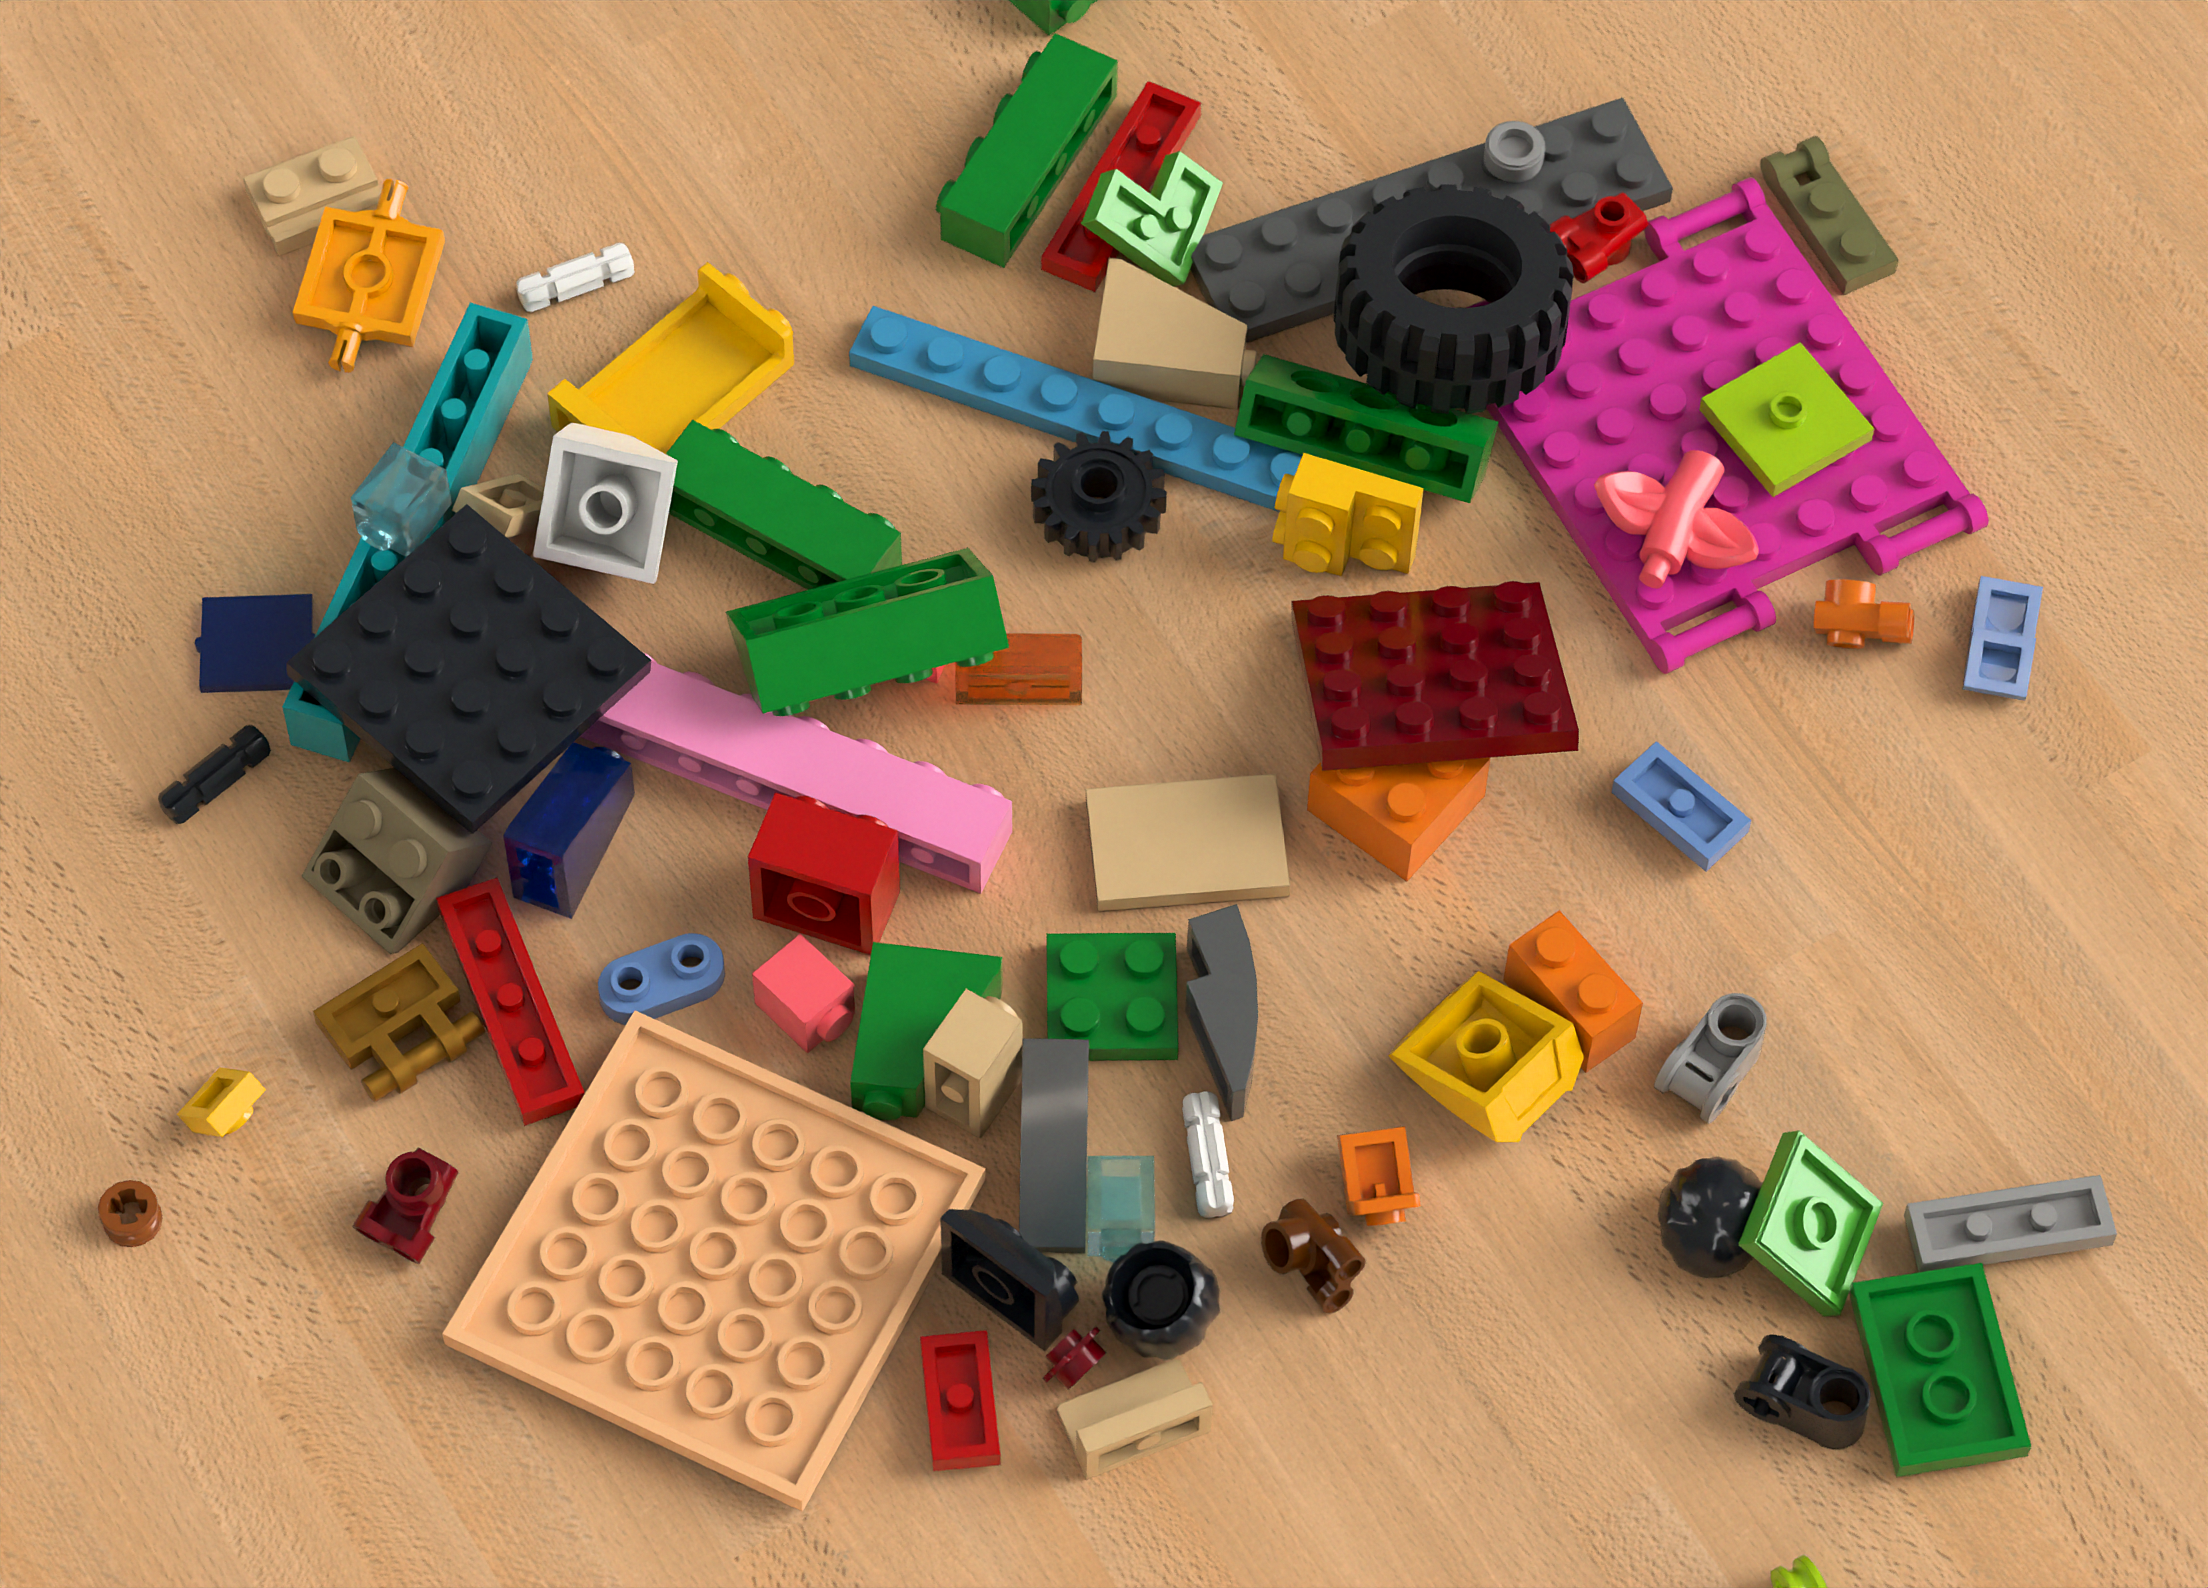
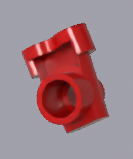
[1549,192,1648,284]

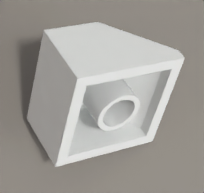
[533,422,678,584]

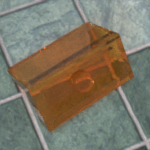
[955,633,1082,705]

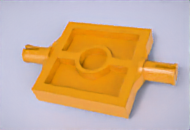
[292,179,445,373]

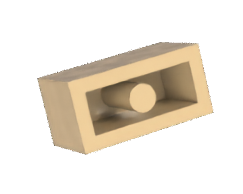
[923,989,1022,1139]

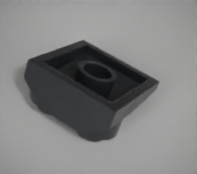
[940,1209,1079,1351]

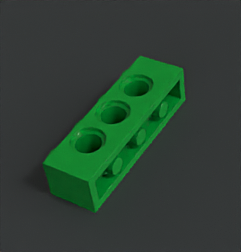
[1234,354,1498,503]

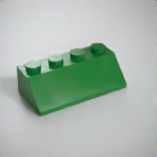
[726,548,1009,716]

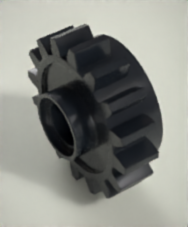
[1031,431,1167,562]

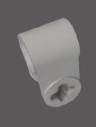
[1654,993,1766,1124]

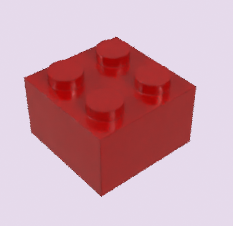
[748,792,900,955]

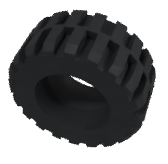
[1333,184,1574,414]

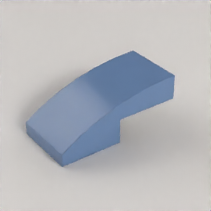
[1962,576,2043,701]

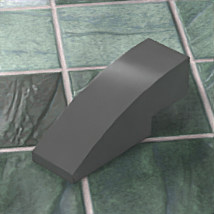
[1185,904,1258,1121]
[1019,1038,1089,1253]

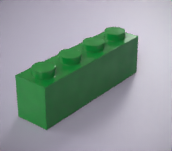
[936,33,1118,268]
[666,420,902,590]

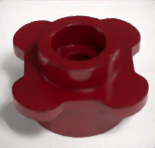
[1042,1326,1107,1390]

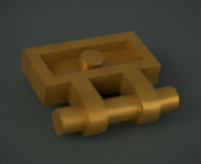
[313,943,485,1102]

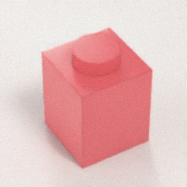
[752,933,855,1053]

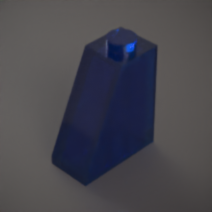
[503,742,635,919]

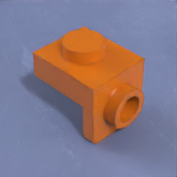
[1337,1126,1421,1226]

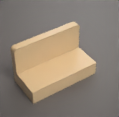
[1057,1359,1213,1480]

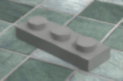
[1904,1175,2117,1272]

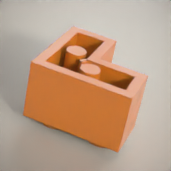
[1307,758,1490,882]

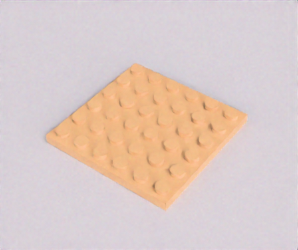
[442,1011,986,1512]

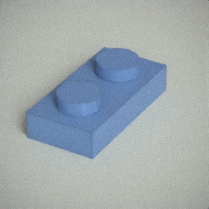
[1611,741,1751,872]

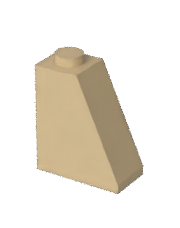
[1093,258,1257,410]

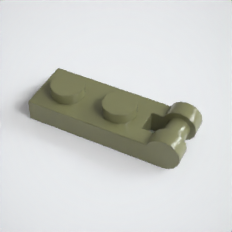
[1760,136,1899,295]

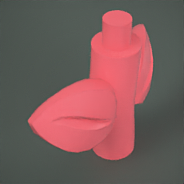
[1594,450,1759,589]

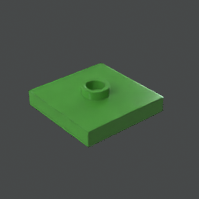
[1738,1131,1883,1317]

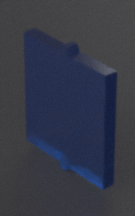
[194,594,316,693]

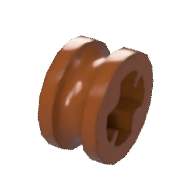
[98,1180,163,1247]

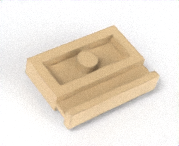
[243,135,381,256]

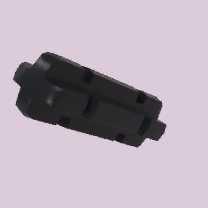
[158,724,271,824]

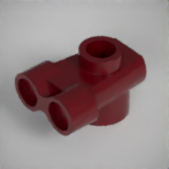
[352,1148,459,1264]

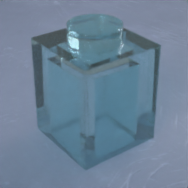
[351,442,452,557]
[1087,1156,1155,1262]

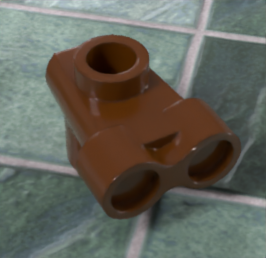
[1261,1199,1366,1313]

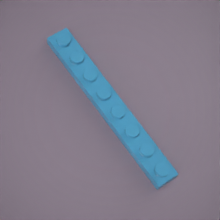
[849,306,1302,512]

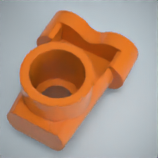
[1814,579,1914,649]

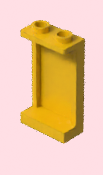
[547,262,794,454]

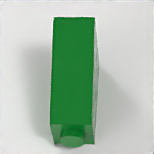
[850,942,1003,1120]

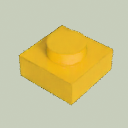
[177,1067,266,1138]

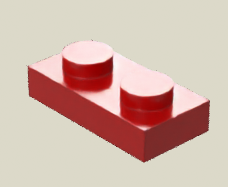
[920,1330,1001,1472]

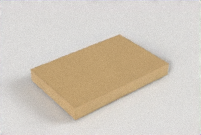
[1085,774,1290,911]

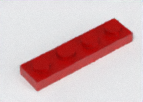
[1041,81,1201,292]
[436,877,585,1126]

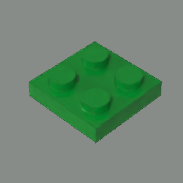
[1046,933,1178,1061]

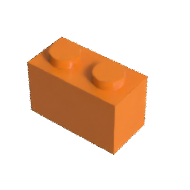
[1503,910,1643,1073]

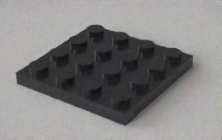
[286,504,651,834]

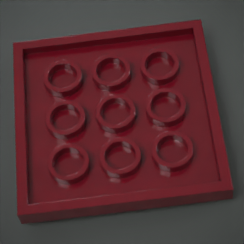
[1291,581,1579,771]

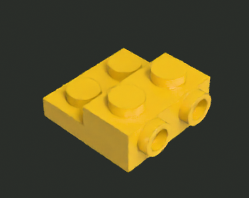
[1272,453,1424,577]

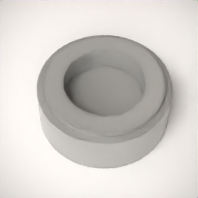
[1484,121,1545,182]

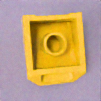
[1388,971,1584,1142]

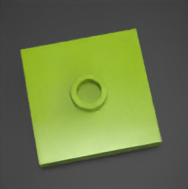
[1699,342,1874,497]

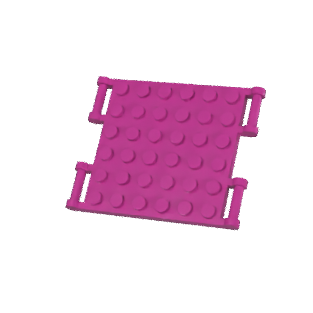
[1451,177,1989,674]

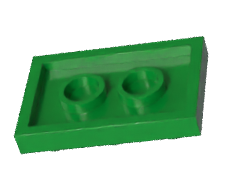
[1849,1263,2032,1477]

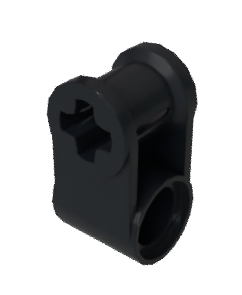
[1734,1334,1871,1450]

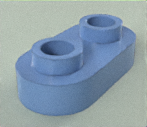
[598,933,725,1025]

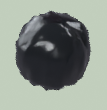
[1658,1156,1763,1278]
[1101,1240,1220,1360]

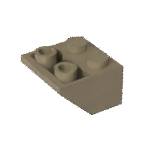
[302,768,492,954]

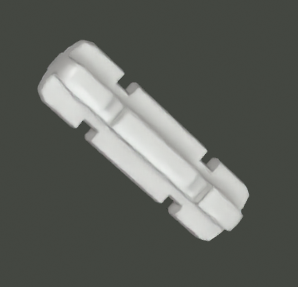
[516,243,634,312]
[1182,1091,1234,1218]

